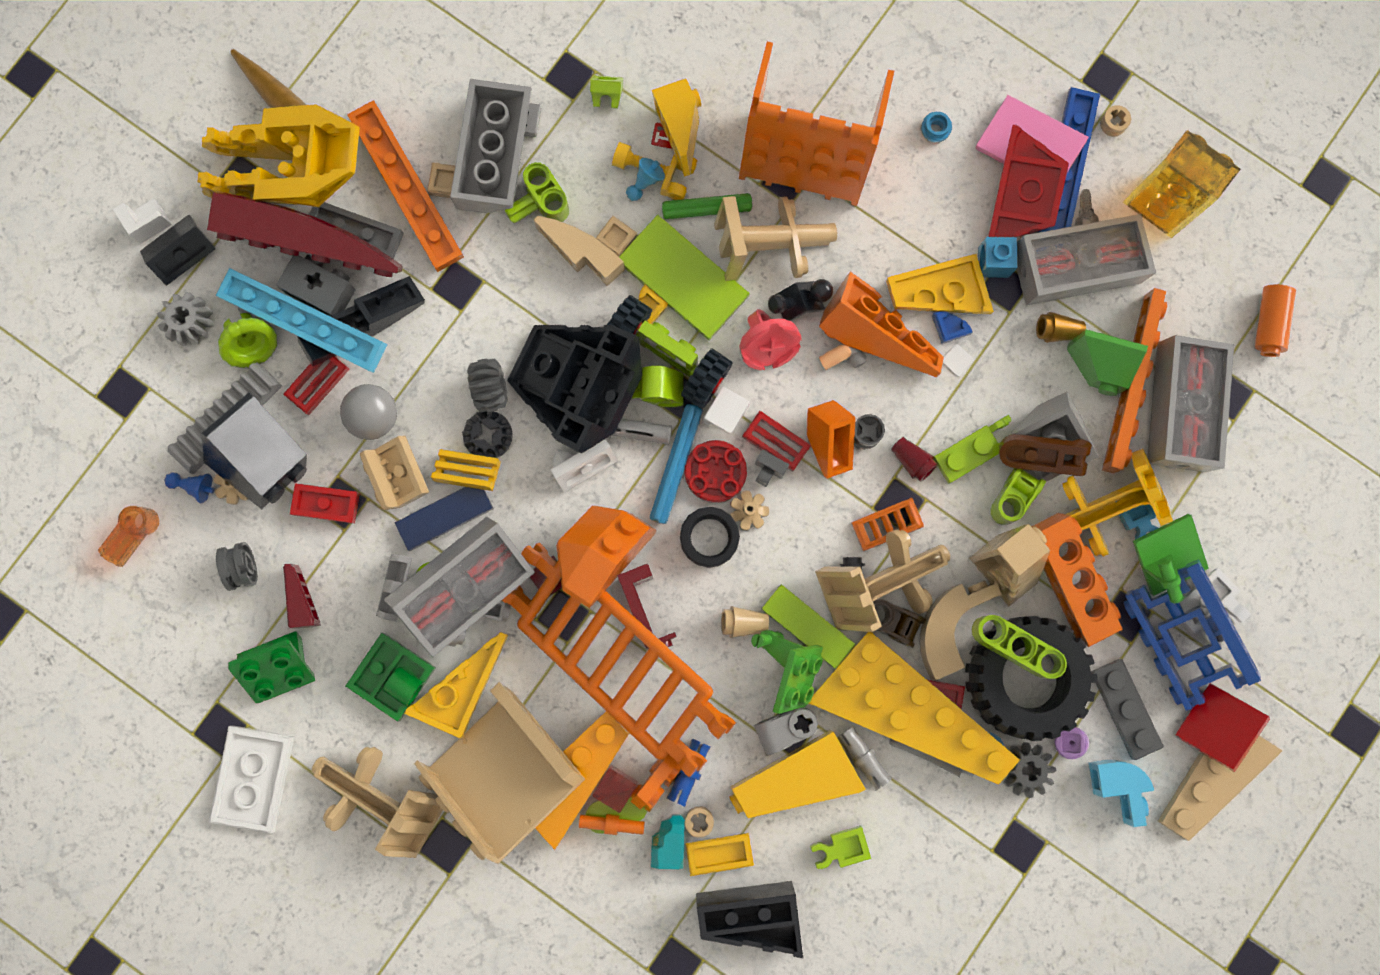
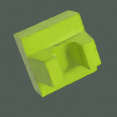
[590,75,623,108]

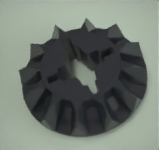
[462,411,513,458]

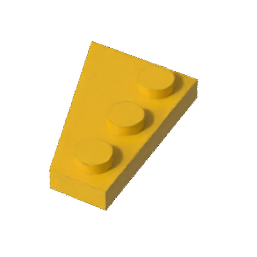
[886,254,994,315]

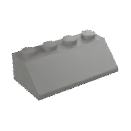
[450,79,532,213]

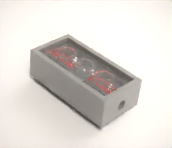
[1017,214,1156,306]
[1148,335,1234,472]
[384,517,535,657]

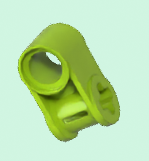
[990,468,1046,525]

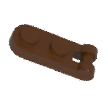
[999,434,1092,476]

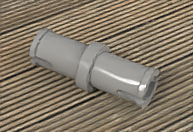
[837,726,892,791]

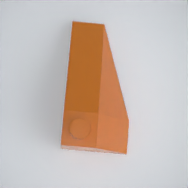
[819,271,944,377]

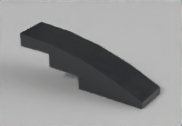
[297,276,425,366]

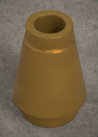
[1036,312,1086,343]

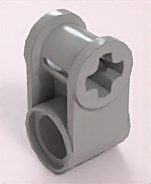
[754,707,818,756]

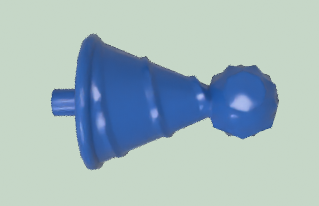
[164,472,215,504]

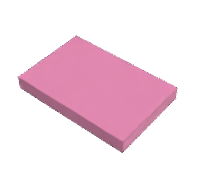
[976,95,1089,173]

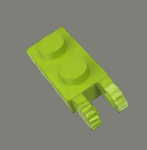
[933,415,1012,484]

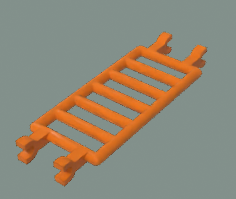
[502,543,736,777]

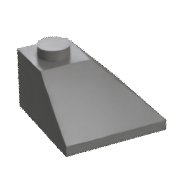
[1011,392,1099,481]

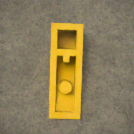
[652,78,702,177]

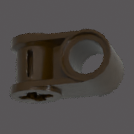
[873,600,926,648]

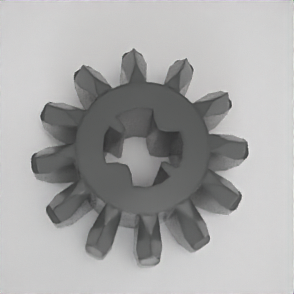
[467,358,508,413]
[1003,742,1057,798]

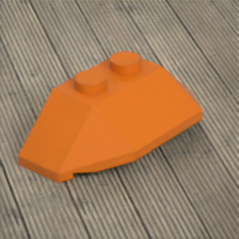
[556,505,657,609]

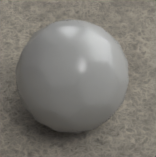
[340,384,397,440]

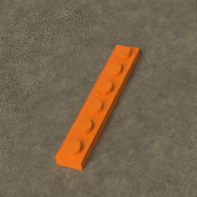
[347,100,464,272]
[1102,288,1167,474]

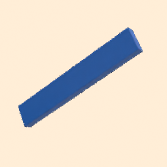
[1035,87,1100,258]

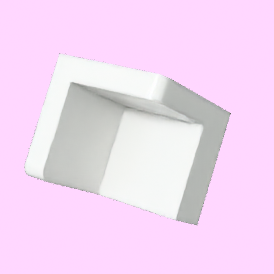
[113,199,172,244]
[703,386,750,434]

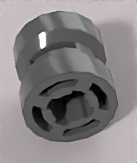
[854,414,885,450]

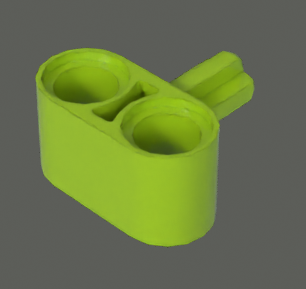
[505,162,569,223]
[631,366,684,407]

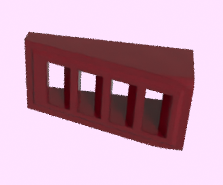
[283,563,321,629]

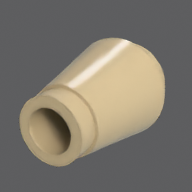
[721,606,769,638]

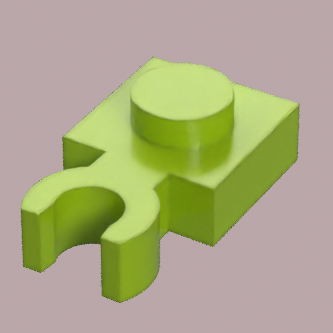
[810,825,871,869]

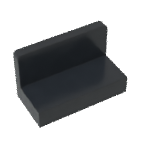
[140,215,216,286]

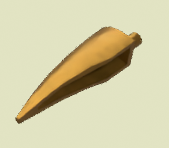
[230,49,306,108]

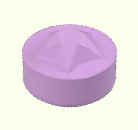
[1055,727,1089,759]

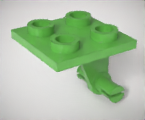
[1133,513,1209,603]
[751,630,823,714]

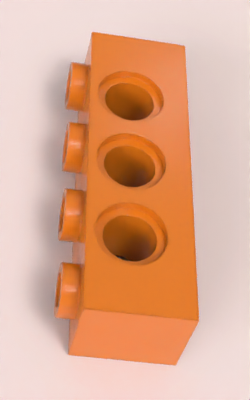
[1031,513,1123,647]

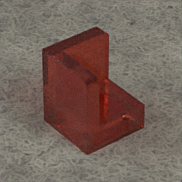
[592,765,638,813]

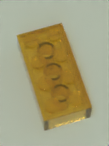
[1123,130,1241,238]

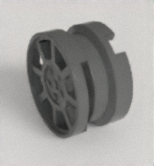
[216,542,258,591]

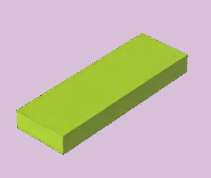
[761,584,855,669]

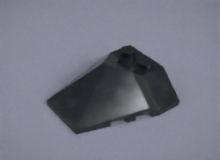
[507,325,642,453]

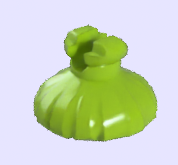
[218,313,277,368]

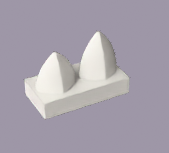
[550,439,618,492]

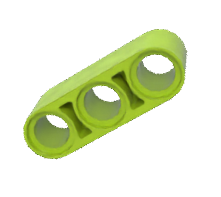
[971,615,1067,679]

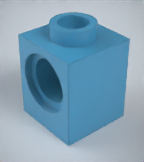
[978,237,1018,278]

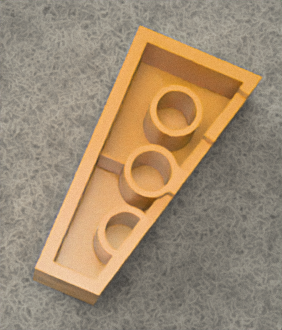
[535,711,630,850]

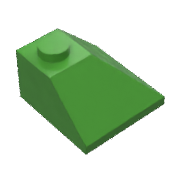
[1067,329,1148,396]

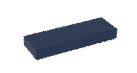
[394,487,494,551]

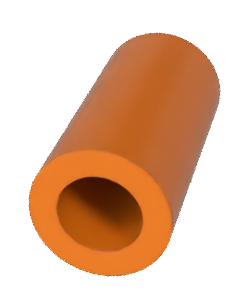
[1255,284,1296,357]

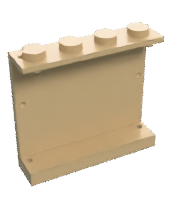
[414,682,585,864]

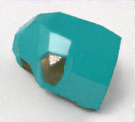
[651,814,685,870]

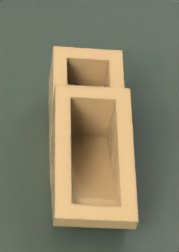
[534,216,625,286]

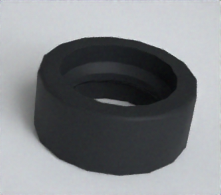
[680,507,740,568]

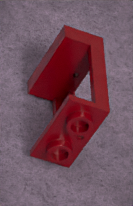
[617,563,677,649]

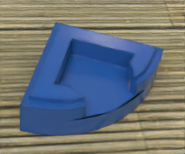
[932,312,973,344]

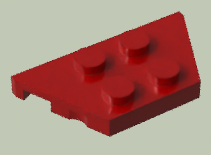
[988,124,1069,238]

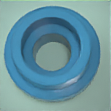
[921,112,952,142]

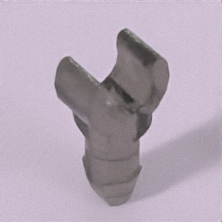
[1075,189,1099,226]

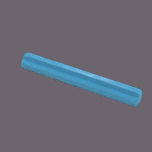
[650,404,703,524]

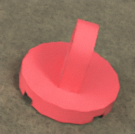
[739,309,802,370]

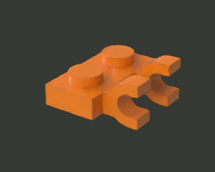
[629,754,681,812]

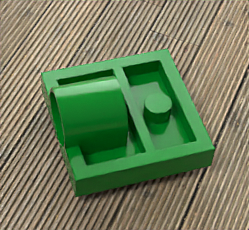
[345,632,436,722]

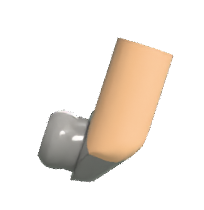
[819,345,867,370]

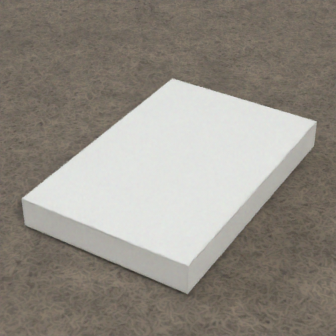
[208,725,295,834]

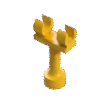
[612,142,698,200]

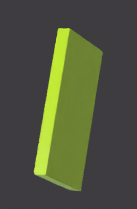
[619,214,750,341]

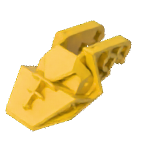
[197,104,360,207]

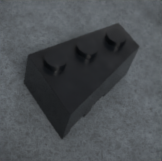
[696,881,803,959]

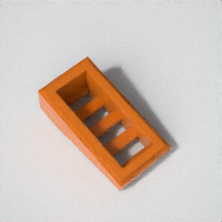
[851,498,924,551]

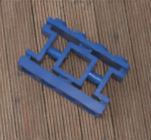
[1123,559,1261,711]

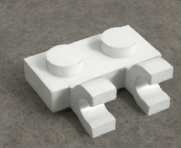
[1179,568,1251,644]

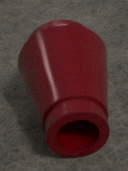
[891,437,938,482]

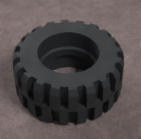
[965,616,1097,741]

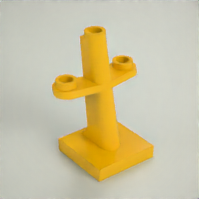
[1062,448,1173,557]

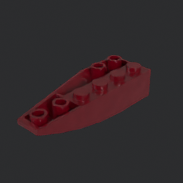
[207,192,403,277]

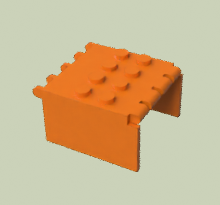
[739,41,895,206]

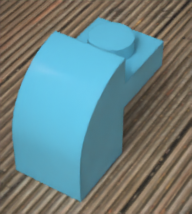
[1088,760,1154,827]

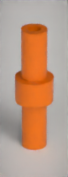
[579,814,645,835]

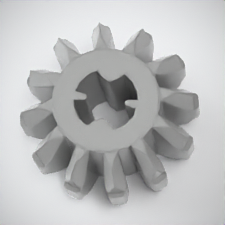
[157,292,214,346]

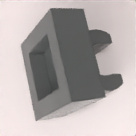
[755,449,790,487]

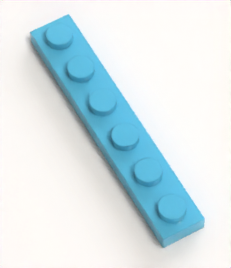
[216,268,388,373]

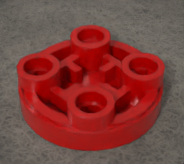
[685,440,747,503]

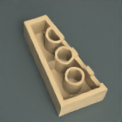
[969,524,1050,607]

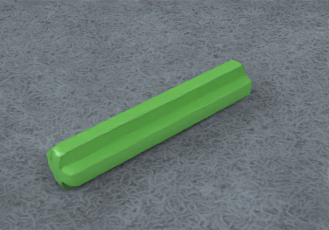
[662,193,752,219]

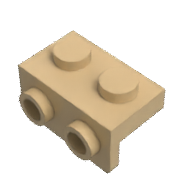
[360,436,429,510]

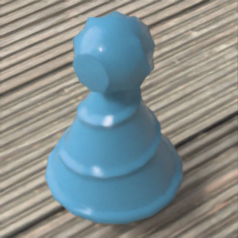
[626,158,665,201]

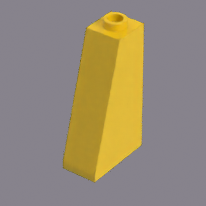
[729,730,866,818]

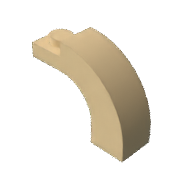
[920,580,1002,680]

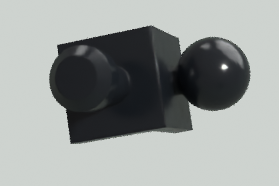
[768,279,833,321]

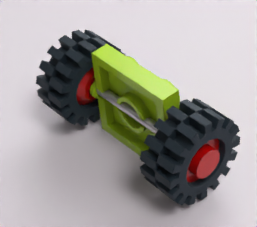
[607,295,733,409]

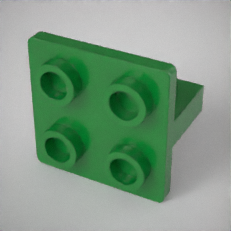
[228,631,315,703]

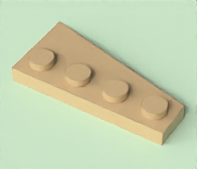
[1158,735,1282,841]

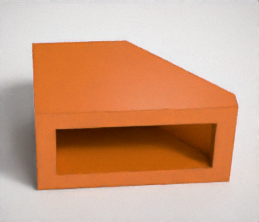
[807,400,856,479]

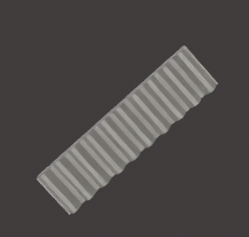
[167,363,282,474]

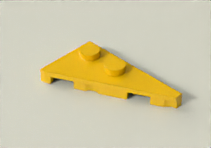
[404,632,508,739]

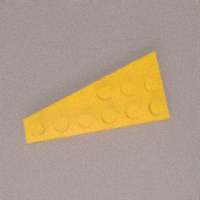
[809,632,1020,785]

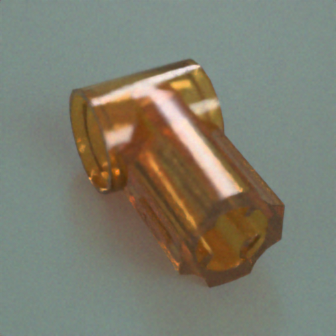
[98,506,159,567]

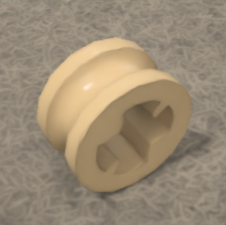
[1100,105,1132,137]
[685,806,714,838]

